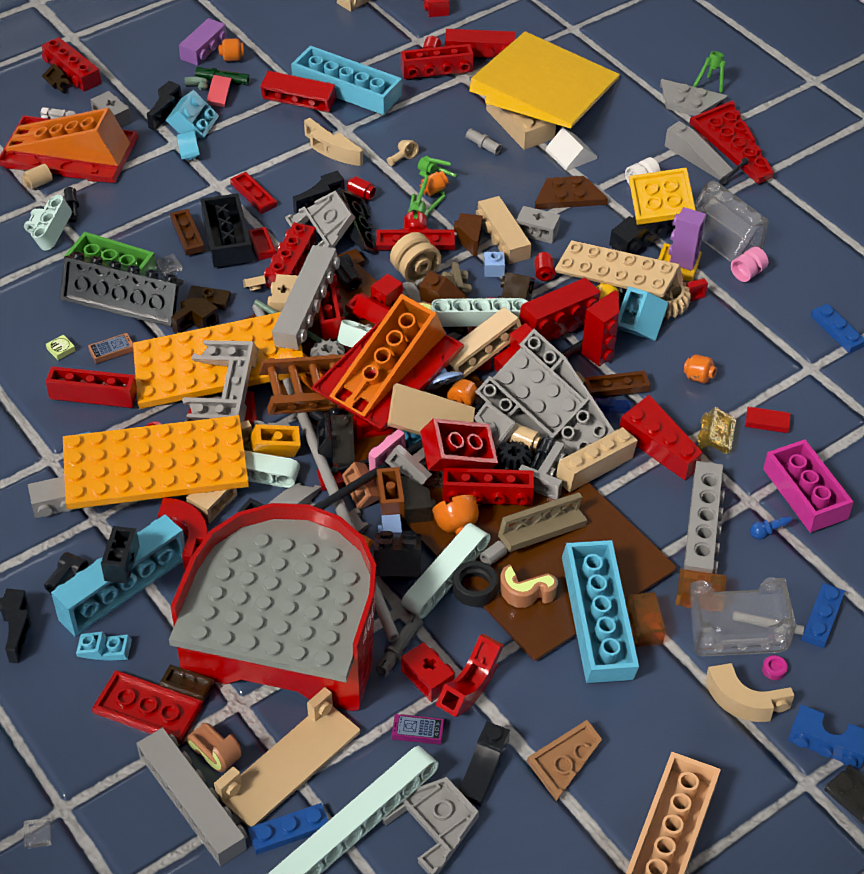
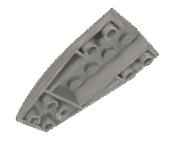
[475,329,614,455]

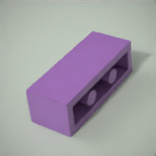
[179,18,227,66]
[668,207,706,270]

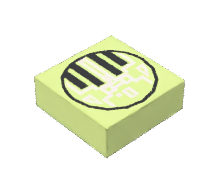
[46,335,75,360]

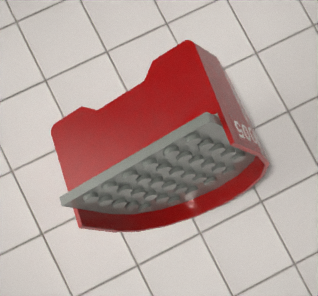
[169,503,376,711]

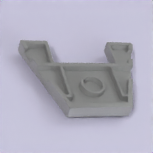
[285,191,355,254]
[381,777,479,874]

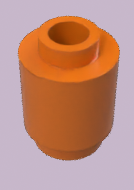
[419,171,449,197]

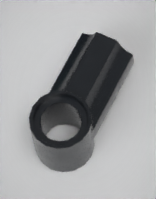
[334,254,362,291]
[44,552,89,595]

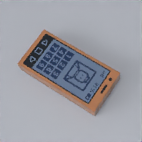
[88,333,134,364]

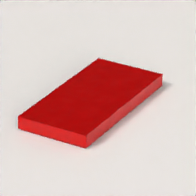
[92,670,204,745]

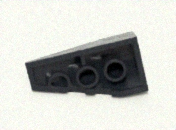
[336,187,377,255]

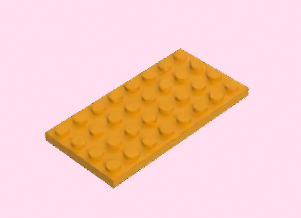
[133,312,306,409]
[63,415,249,510]

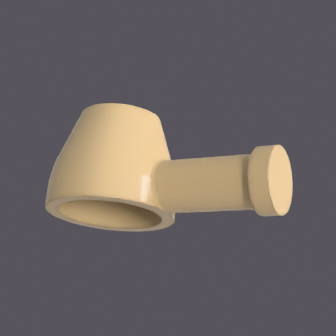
[387,140,419,166]

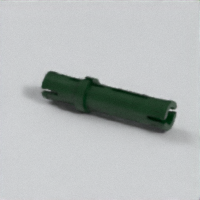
[195,67,250,86]

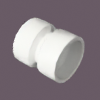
[625,157,661,185]

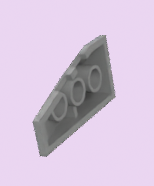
[665,121,733,180]

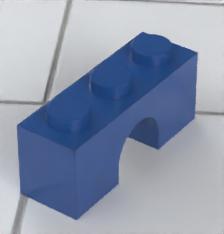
[788,705,864,769]

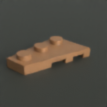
[526,720,602,801]

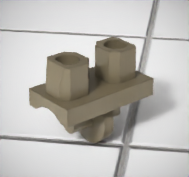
[441,262,472,298]

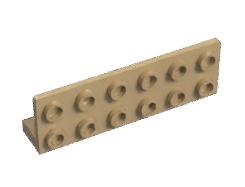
[555,240,683,297]
[214,687,360,827]

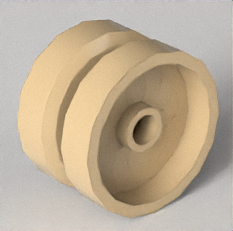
[390,232,441,284]

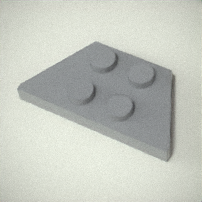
[660,79,727,116]

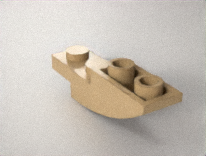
[304,118,363,166]

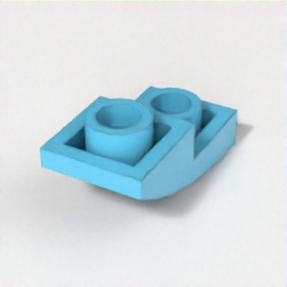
[177,130,200,160]
[76,632,132,661]

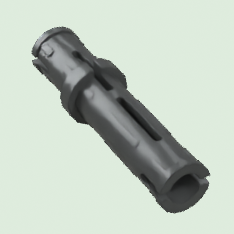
[375,615,424,677]

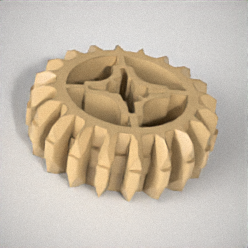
[657,282,691,319]

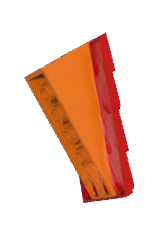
[0,107,139,183]
[311,294,464,431]

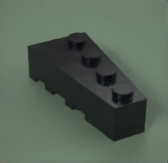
[609,215,675,253]

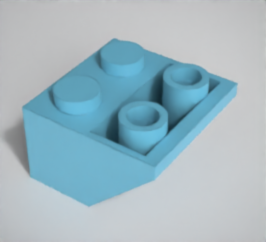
[166,90,219,139]
[617,286,669,341]

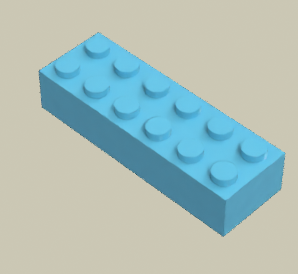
[291,46,402,115]
[51,515,185,637]
[562,540,639,683]

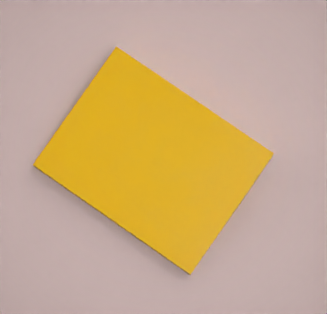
[469,31,620,128]

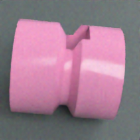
[731,246,769,282]

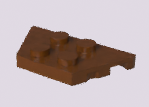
[535,176,608,209]

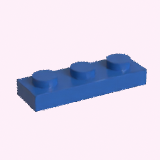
[810,303,864,353]
[801,583,845,649]
[248,803,328,855]

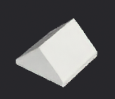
[546,127,597,171]

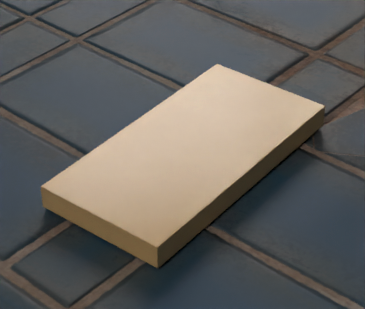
[387,383,475,436]

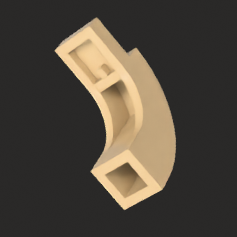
[705,663,794,722]

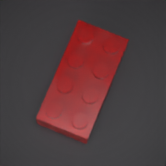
[519,277,601,341]

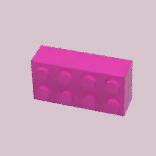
[763,439,853,533]

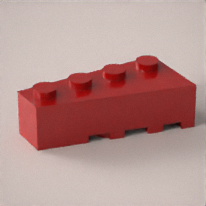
[619,395,702,481]

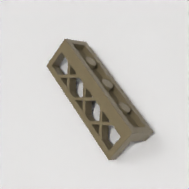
[498,492,587,552]

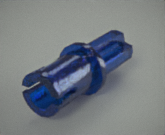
[592,397,631,413]

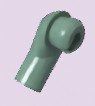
[185,77,209,91]

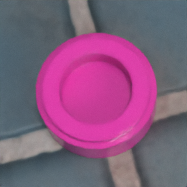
[762,655,788,680]

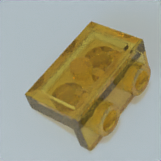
[697,407,736,454]

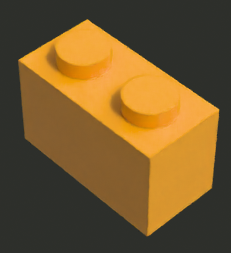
[250,424,300,457]

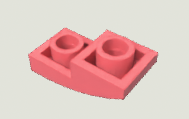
[207,75,231,108]

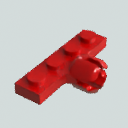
[376,211,455,250]

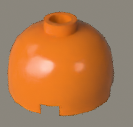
[432,495,479,536]

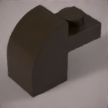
[171,298,219,334]

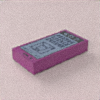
[392,714,444,745]

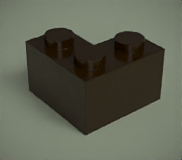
[498,272,535,301]

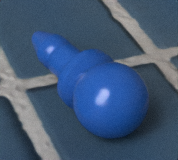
[750,516,792,539]

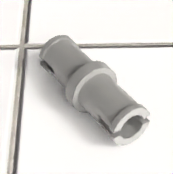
[465,128,502,155]

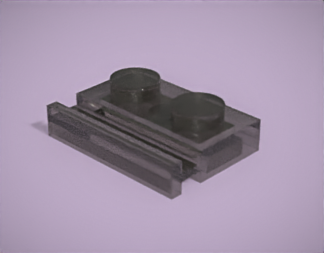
[824,764,864,824]

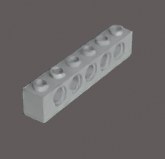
[682,461,726,583]

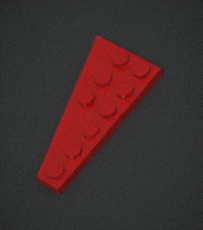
[689,100,774,184]

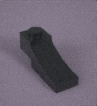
[147,81,182,130]
[293,170,345,214]
[0,588,32,663]
[459,721,510,807]

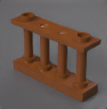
[259,354,345,415]

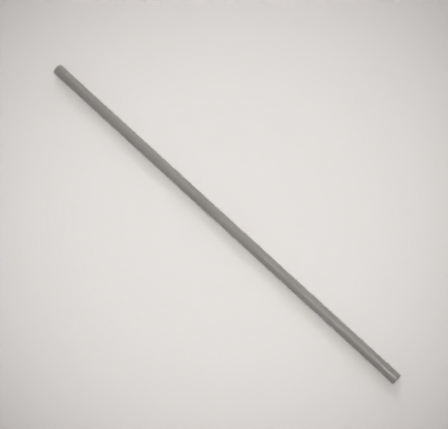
[252,304,400,642]

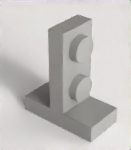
[518,441,566,500]
[385,444,432,491]

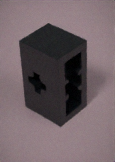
[101,526,140,584]

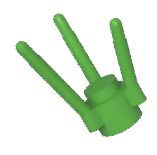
[693,51,726,93]
[418,156,457,195]
[407,176,445,219]

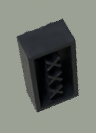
[200,193,253,268]

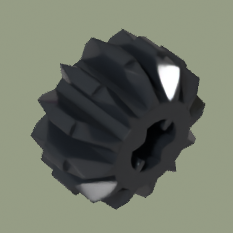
[496,440,533,470]

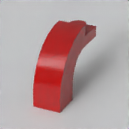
[158,497,208,569]
[436,634,504,717]

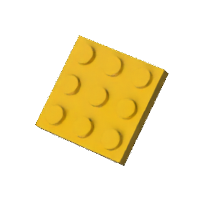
[629,168,696,225]

